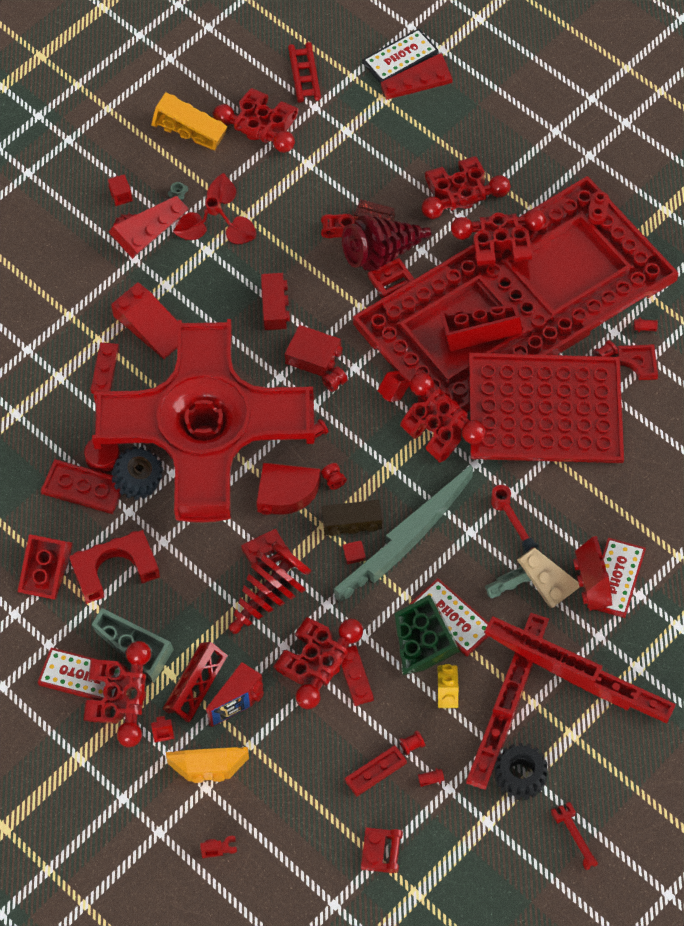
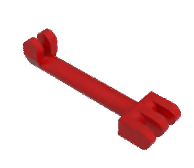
[551,802,598,870]

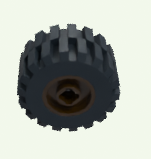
[111,446,163,500]

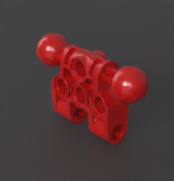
[212,88,298,153]
[421,156,511,219]
[451,209,546,266]
[400,373,486,463]
[273,617,363,710]
[83,641,151,748]

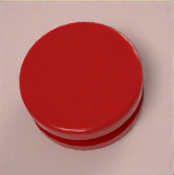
[84,439,120,473]

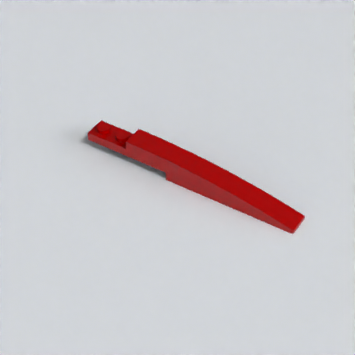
[466,613,549,790]
[484,616,676,724]

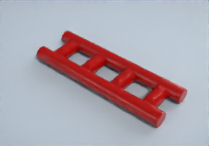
[288,42,321,103]

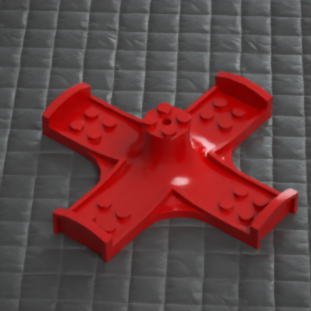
[92,319,314,522]

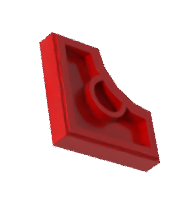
[617,344,658,380]

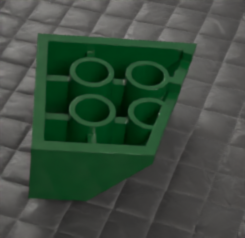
[395,594,460,675]

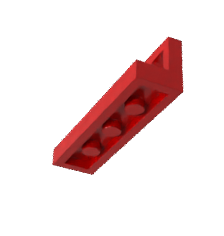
[162,642,228,722]

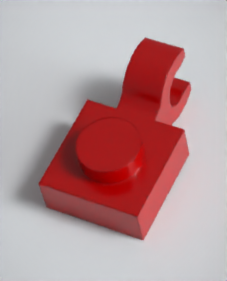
[200,836,237,858]

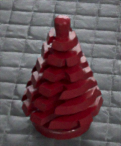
[342,215,431,271]

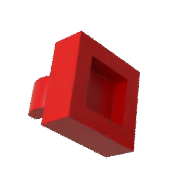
[151,716,174,743]

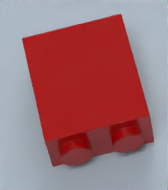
[285,325,343,377]

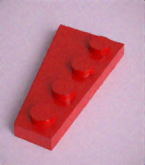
[381,53,452,100]

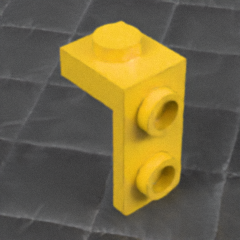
[437,664,459,708]

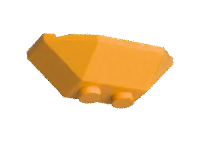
[166,747,249,783]

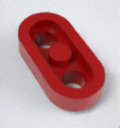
[588,191,609,225]

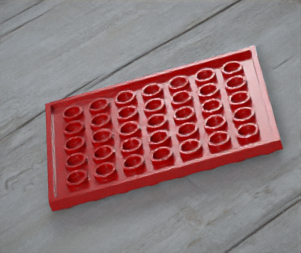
[469,353,624,463]

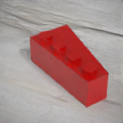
[109,196,189,259]

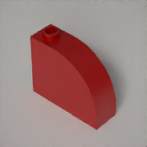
[256,463,321,515]

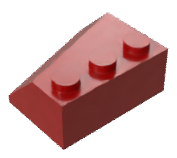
[573,536,613,611]

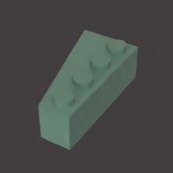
[92,608,174,683]

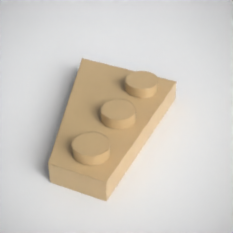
[517,548,580,608]

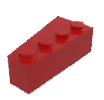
[440,305,523,352]

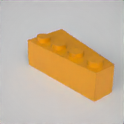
[151,92,227,150]

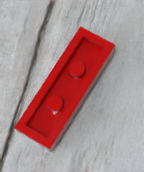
[91,342,119,394]
[341,645,374,706]
[345,745,407,797]

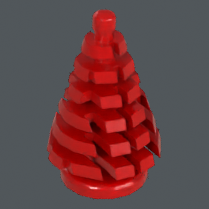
[228,541,312,634]

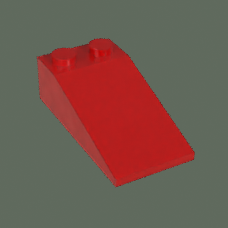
[111,282,178,359]

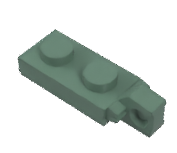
[485,566,531,598]

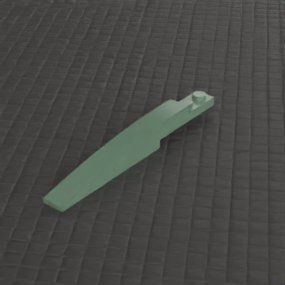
[334,465,473,602]

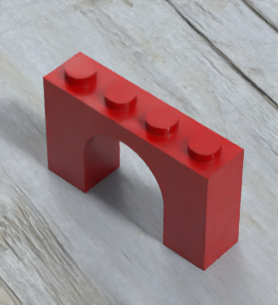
[69,530,160,604]

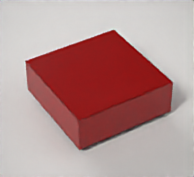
[343,540,366,564]

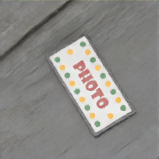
[362,28,439,84]

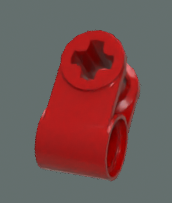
[321,214,355,238]

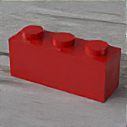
[261,273,290,330]

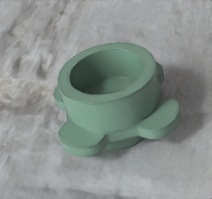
[168,182,188,200]

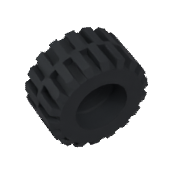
[495,743,548,800]

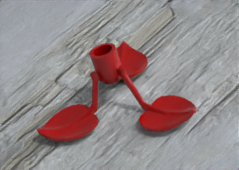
[173,173,256,245]

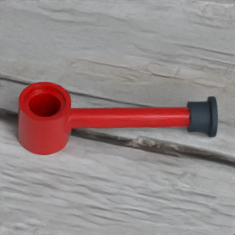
[491,485,539,553]

